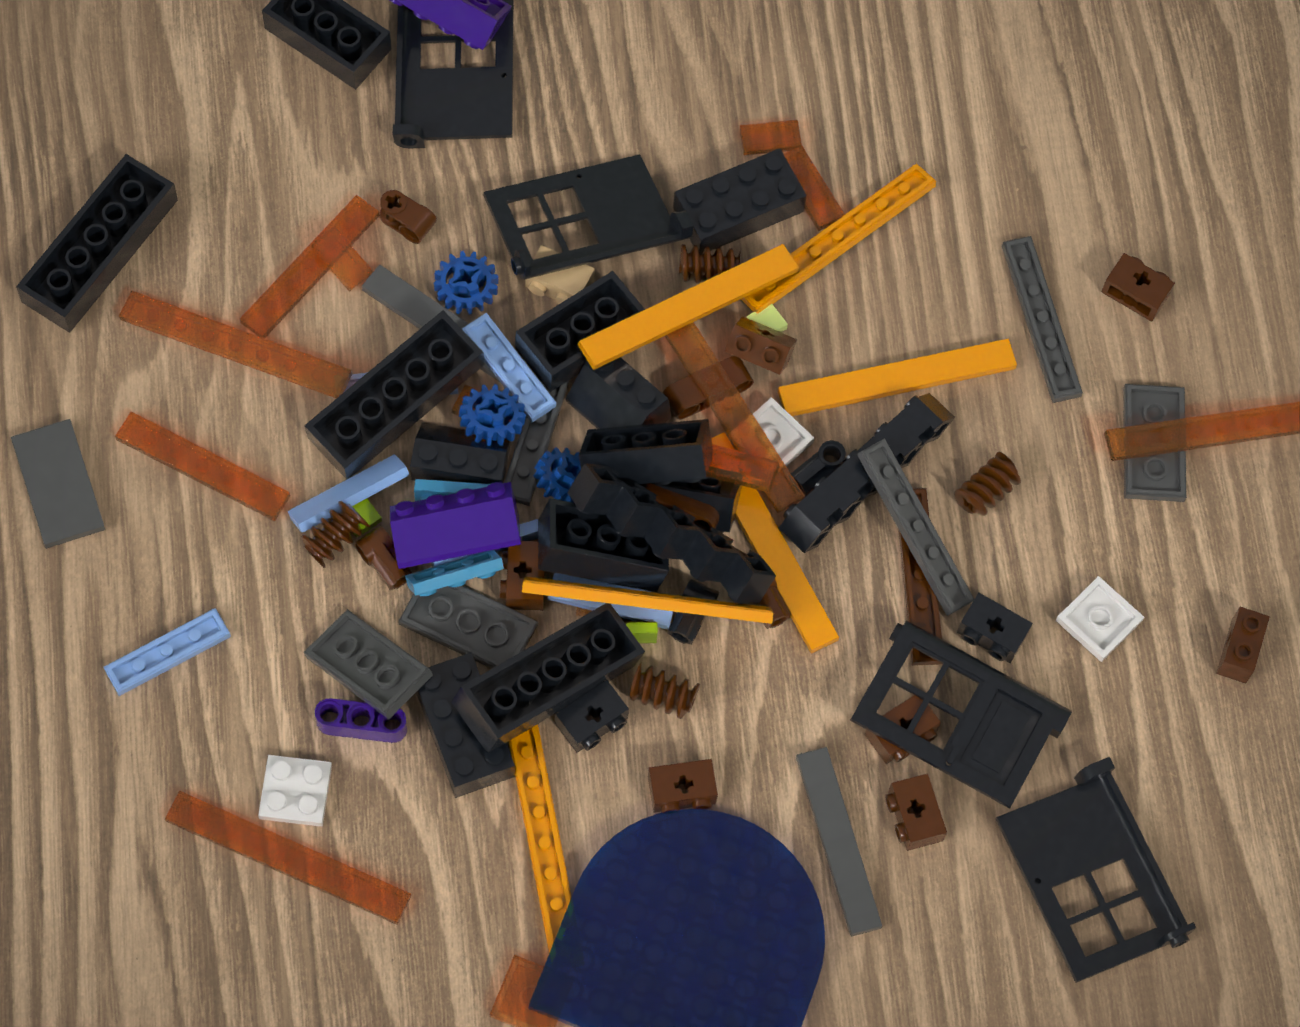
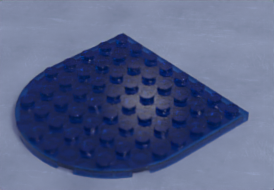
[528,809,825,1027]

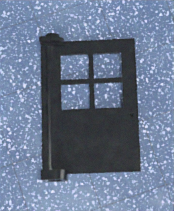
[392,0,514,149]
[483,154,694,280]
[850,620,1072,809]
[996,757,1196,983]

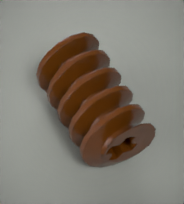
[679,244,741,283]
[954,452,1021,516]
[301,501,370,568]
[630,662,700,719]

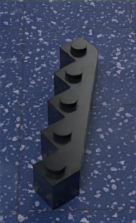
[778,393,955,553]
[567,463,776,605]

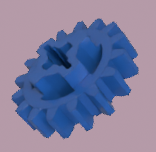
[434,251,499,315]
[459,384,526,446]
[533,447,581,503]

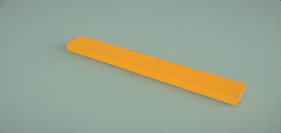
[741,163,936,314]
[578,244,799,370]
[778,338,1017,416]
[710,432,839,654]
[522,576,773,624]
[508,724,585,972]

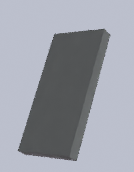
[1123,384,1187,502]
[11,419,106,549]
[399,585,538,669]
[303,609,433,719]

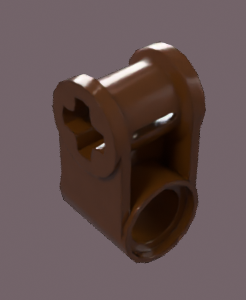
[380,190,437,244]

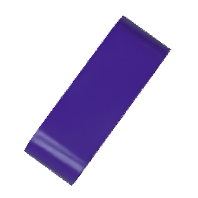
[315,698,407,743]

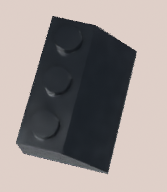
[566,357,672,429]
[410,423,511,484]
[651,468,744,533]

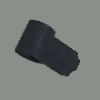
[788,440,846,497]
[668,579,719,645]

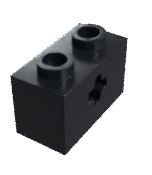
[957,593,1033,663]
[555,680,629,753]

